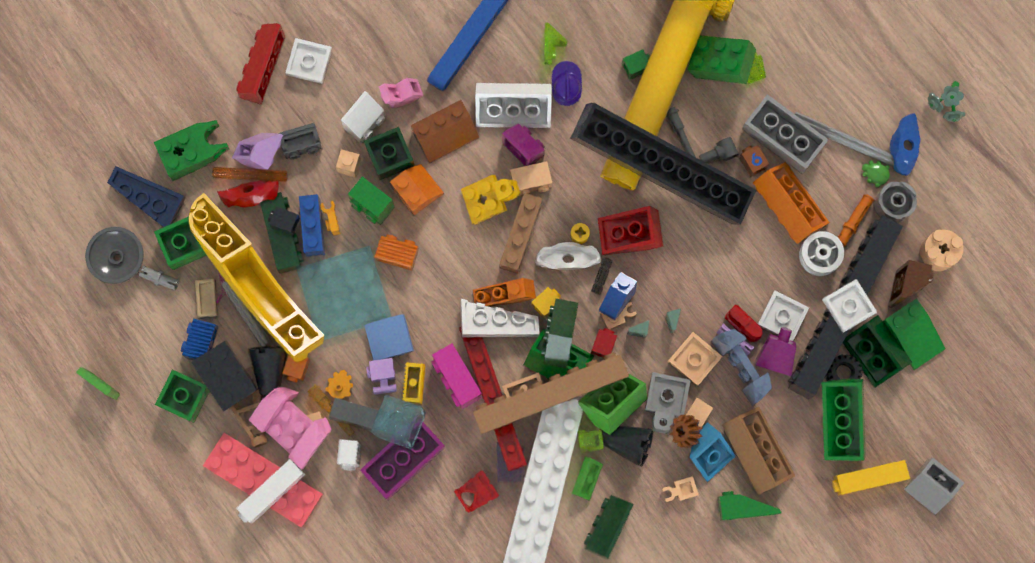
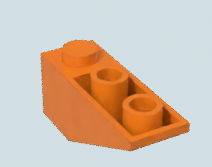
[473,278,536,307]

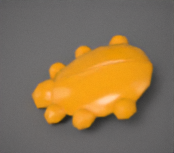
[325,370,353,399]

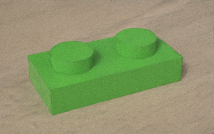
[572,457,603,501]

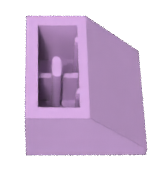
[232,133,283,170]

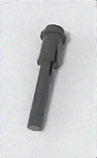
[666,107,696,157]

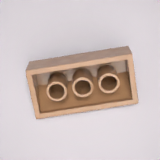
[722,407,795,495]

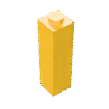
[832,460,910,496]

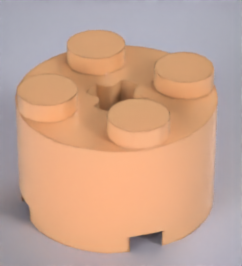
[920,229,963,271]

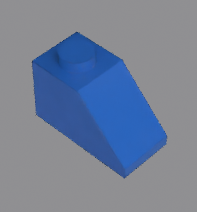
[599,272,637,320]

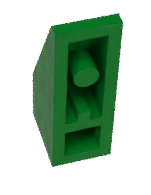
[717,491,781,521]

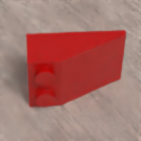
[598,206,664,255]

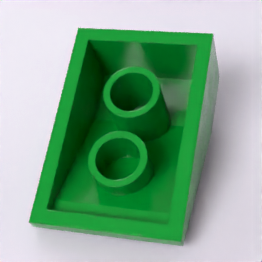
[883,298,946,370]

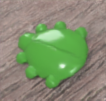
[862,160,890,188]

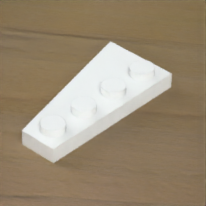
[460,299,540,337]

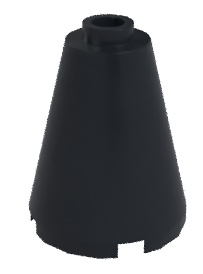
[248,346,287,398]
[597,426,654,466]

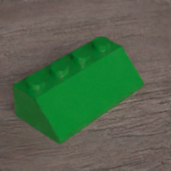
[822,379,866,461]

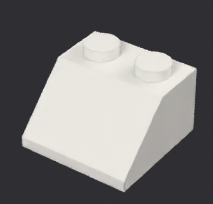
[341,91,385,143]

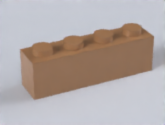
[500,193,542,274]

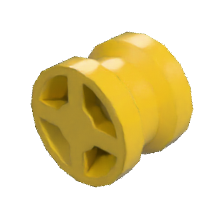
[570,223,590,244]

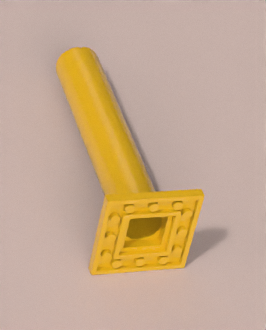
[600,0,735,191]

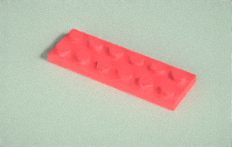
[203,433,323,528]

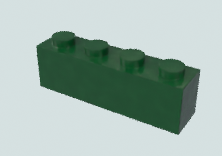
[260,192,304,274]

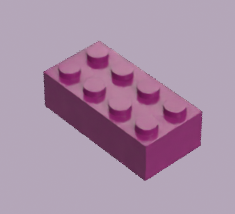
[360,417,446,501]

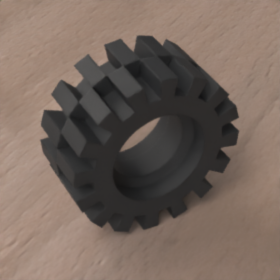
[826,354,863,381]

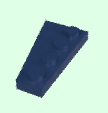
[107,166,185,227]

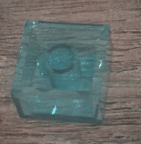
[371,395,426,449]

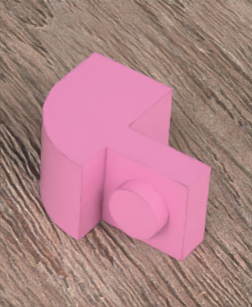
[379,78,423,108]

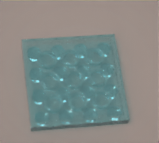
[296,246,392,340]

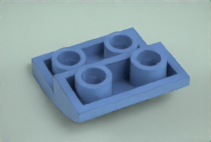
[364,314,414,361]

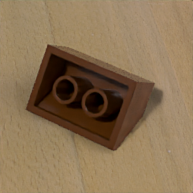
[888,260,934,308]

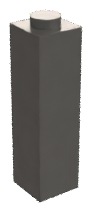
[329,398,405,438]

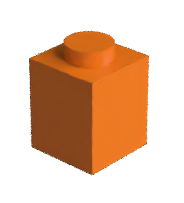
[282,355,310,383]

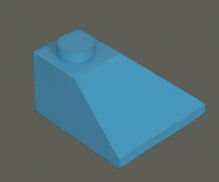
[690,422,736,482]

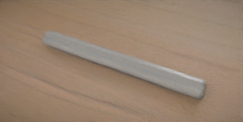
[795,112,894,166]

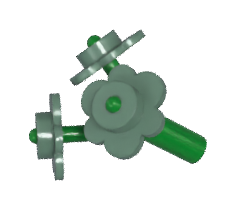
[928,81,966,122]

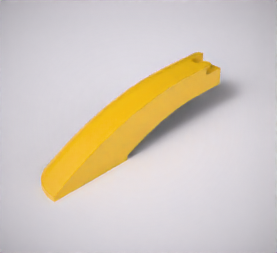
[189,193,324,362]

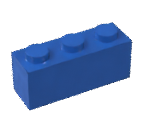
[299,194,325,257]

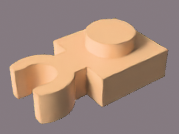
[600,302,637,330]
[662,476,699,502]

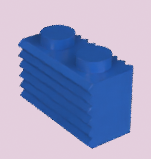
[181,319,218,360]

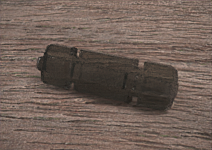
[591,258,612,295]

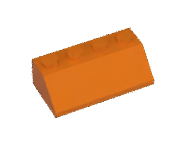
[753,162,830,244]

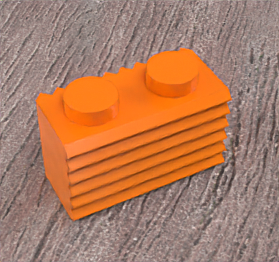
[375,234,419,271]

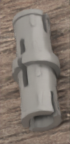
[139,266,179,291]

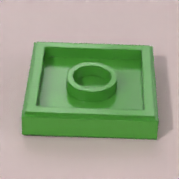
[76,367,120,400]

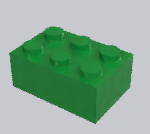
[687,35,756,84]

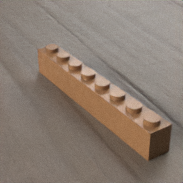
[473,352,629,434]

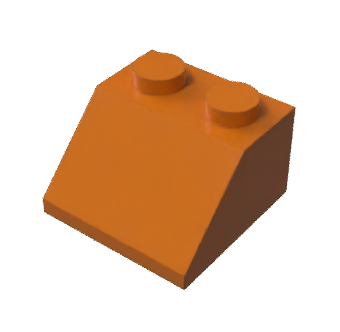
[390,164,444,216]

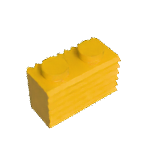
[402,362,425,405]

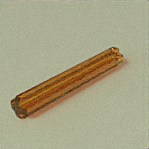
[212,167,288,182]

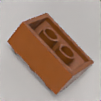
[411,100,479,163]

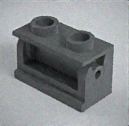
[279,123,322,160]

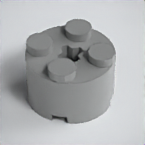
[874,182,917,223]

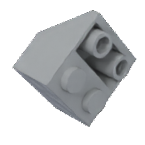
[904,458,964,514]

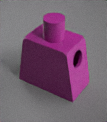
[755,327,796,376]

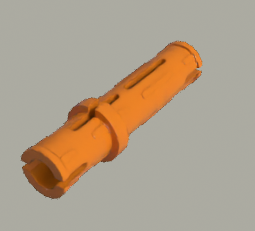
[838,194,875,247]

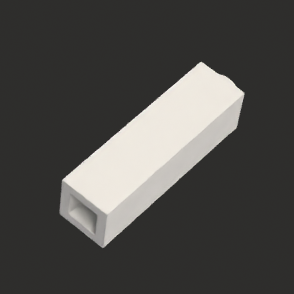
[237,459,305,524]

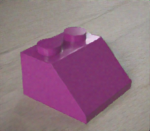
[502,123,545,166]

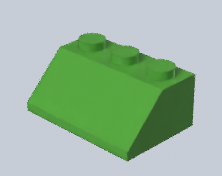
[578,374,647,435]

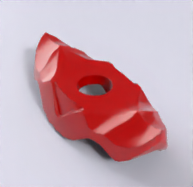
[217,180,279,208]

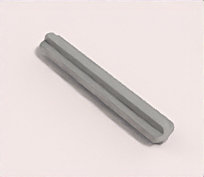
[221,281,271,347]

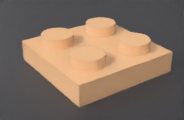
[668,332,723,386]

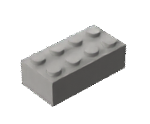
[742,94,828,174]

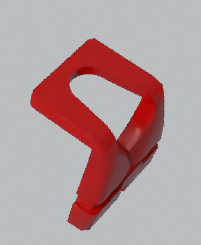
[454,470,499,512]

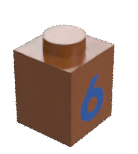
[739,145,769,178]

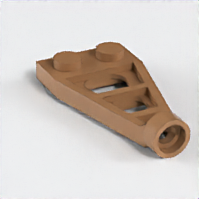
[230,366,268,448]

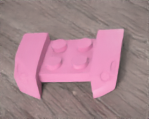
[249,387,331,470]

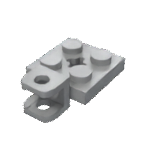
[645,372,691,434]

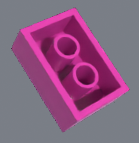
[431,343,482,410]

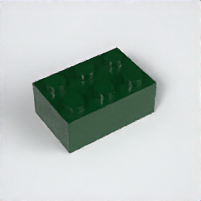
[541,298,578,369]

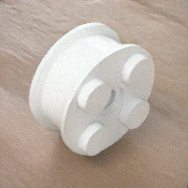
[799,231,844,276]

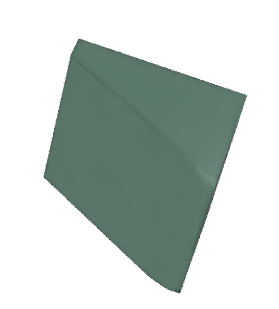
[665,309,681,333]
[627,321,649,338]

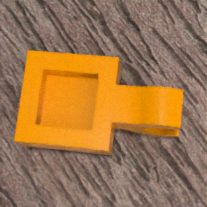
[320,201,341,236]

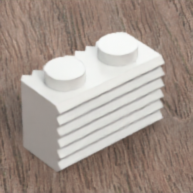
[337,440,362,471]

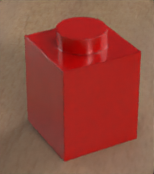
[591,328,617,358]

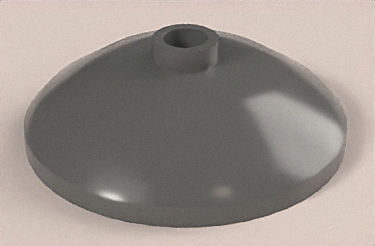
[85,227,144,284]

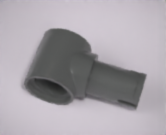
[699,137,739,164]

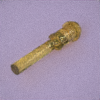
[307,384,355,437]

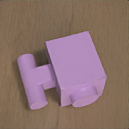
[366,358,397,395]

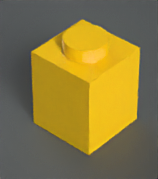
[531,287,561,319]

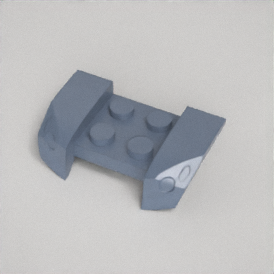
[711,329,772,406]

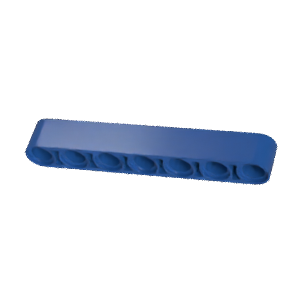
[427,0,509,92]

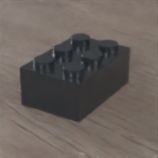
[191,340,258,412]

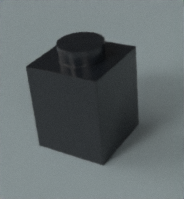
[268,207,300,236]

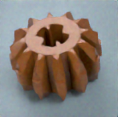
[669,414,703,448]

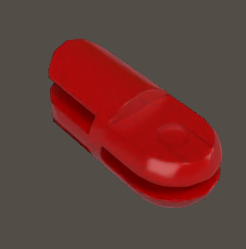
[725,305,763,342]

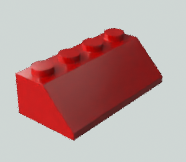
[236,23,286,105]

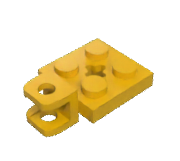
[461,175,520,225]

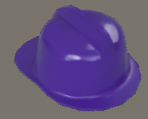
[552,61,582,106]

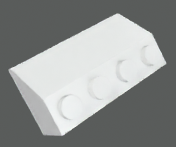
[476,83,552,128]

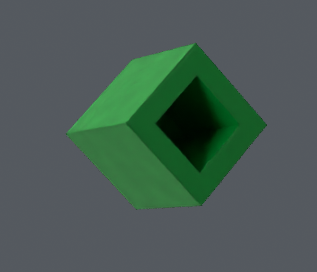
[622,49,650,80]

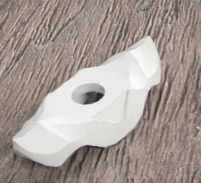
[535,242,601,270]

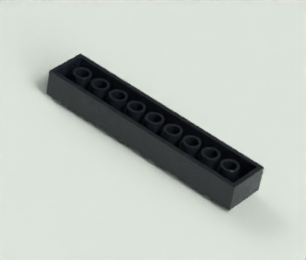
[570,102,756,225]
[788,215,903,400]

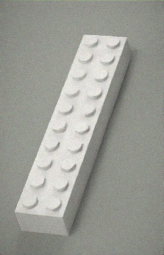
[503,397,583,563]

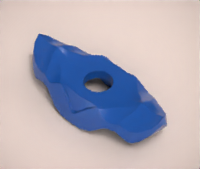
[890,113,920,176]

